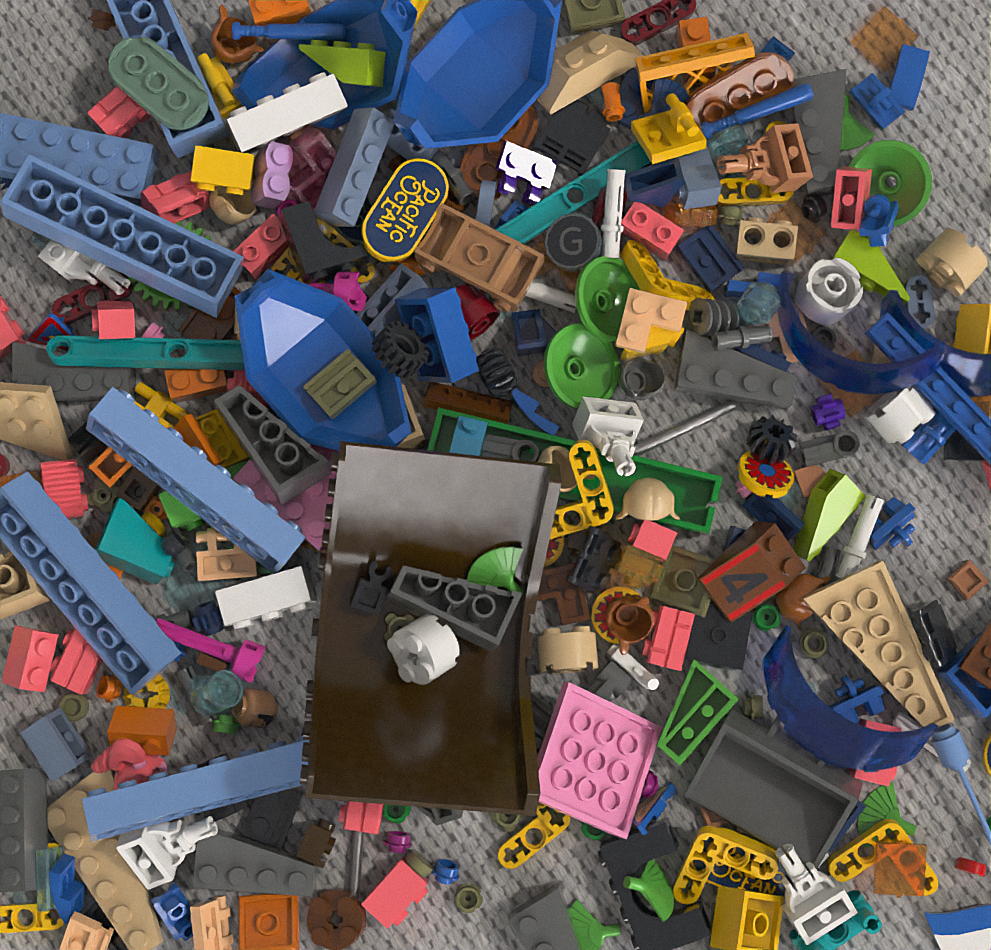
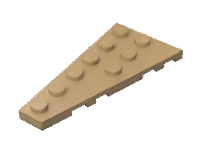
[0,382,73,460]
[801,560,955,732]
[47,770,164,950]

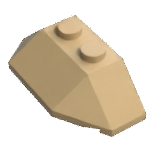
[537,30,644,115]

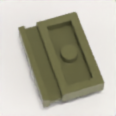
[303,349,377,420]

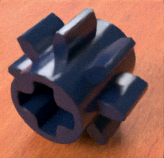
[191,600,225,636]

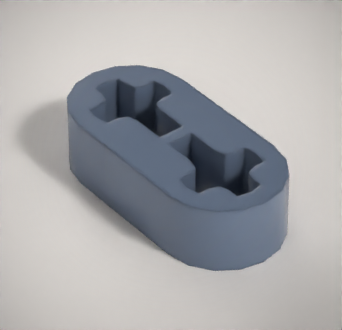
[476,180,497,227]
[904,275,935,330]

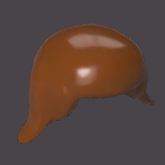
[210,4,264,64]
[775,574,831,630]
[605,594,654,655]

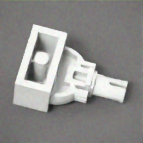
[38,240,130,295]
[572,396,644,476]
[116,816,218,890]
[775,844,858,945]

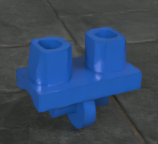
[849,73,905,131]
[859,194,899,247]
[901,408,956,465]
[870,497,916,550]
[827,675,885,728]
[150,882,193,941]

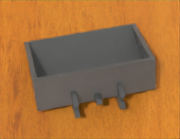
[684,709,863,870]

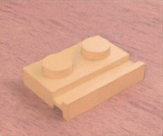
[59,911,114,950]

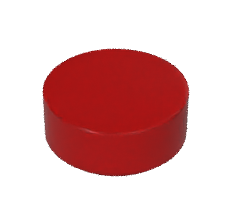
[955,857,987,877]

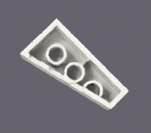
[226,72,348,154]

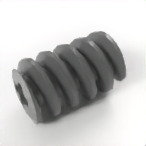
[689,298,752,336]

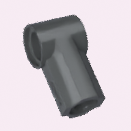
[799,430,860,467]
[482,434,541,462]
[586,660,634,702]

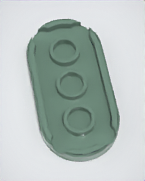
[108,36,209,130]

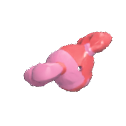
[91,739,168,790]

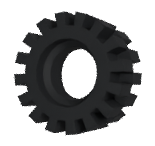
[372,321,429,378]

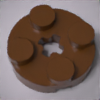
[307,888,367,950]

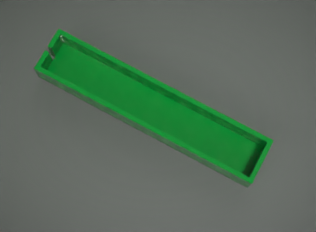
[428,407,723,535]

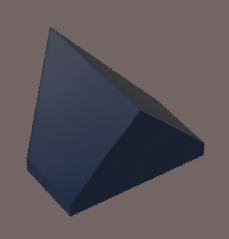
[624,157,685,207]
[511,309,556,356]

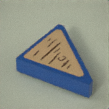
[633,782,678,835]

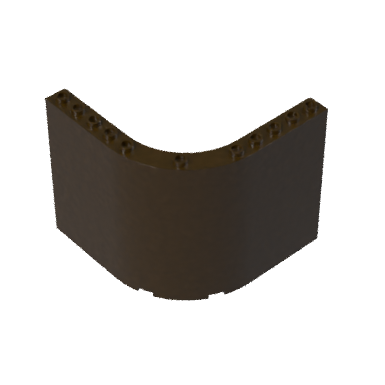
[300,441,562,816]

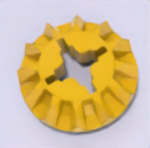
[122,675,170,709]

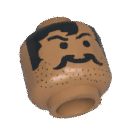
[232,688,278,728]

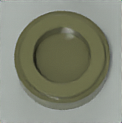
[58,692,89,722]
[405,849,433,877]

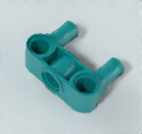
[789,890,882,950]

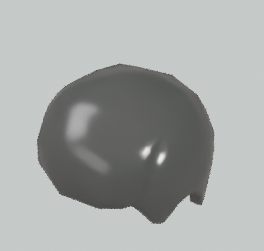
[619,356,666,401]

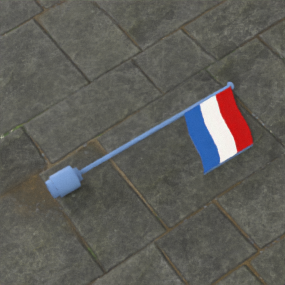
[924,723,991,950]

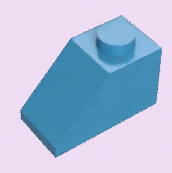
[449,416,488,456]

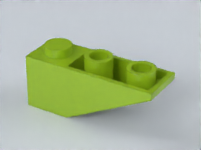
[299,40,386,87]
[831,229,910,307]
[793,469,866,562]

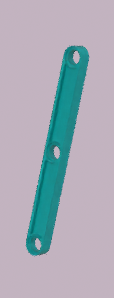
[496,140,652,244]
[46,336,245,370]

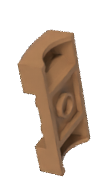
[414,203,544,313]

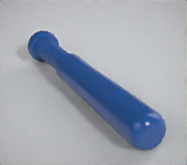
[232,22,346,41]
[700,83,814,139]

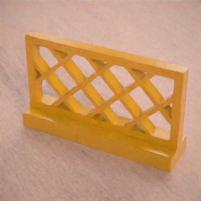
[635,32,755,114]

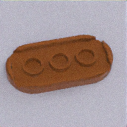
[686,52,794,138]
[459,105,538,200]

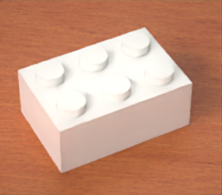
[215,566,317,630]

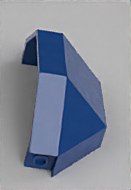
[231,0,418,130]
[394,0,562,149]
[234,269,411,451]

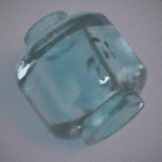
[737,282,781,326]

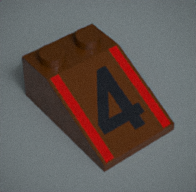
[697,521,806,623]

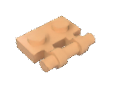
[196,528,258,581]
[190,895,234,950]

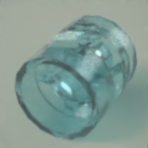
[709,125,749,177]
[190,670,243,716]

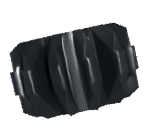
[476,347,517,398]
[746,415,798,465]

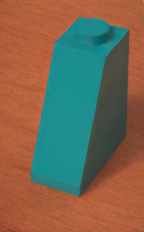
[95,498,174,585]

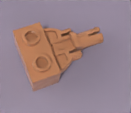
[717,123,813,193]

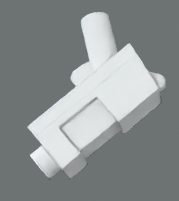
[607,643,659,690]

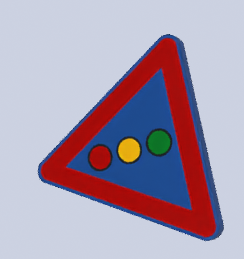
[27,313,75,351]

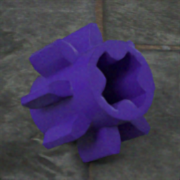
[810,394,845,431]

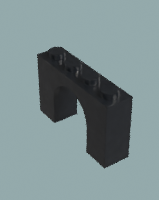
[279,178,390,283]
[598,817,712,950]

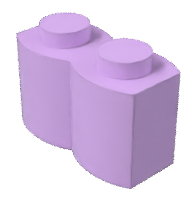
[251,141,293,209]

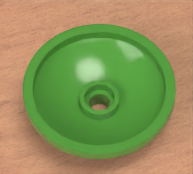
[848,140,932,226]
[575,256,640,343]
[544,323,619,410]

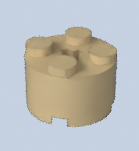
[916,228,988,297]
[537,626,598,674]

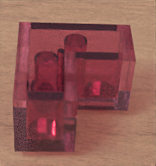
[289,126,337,210]

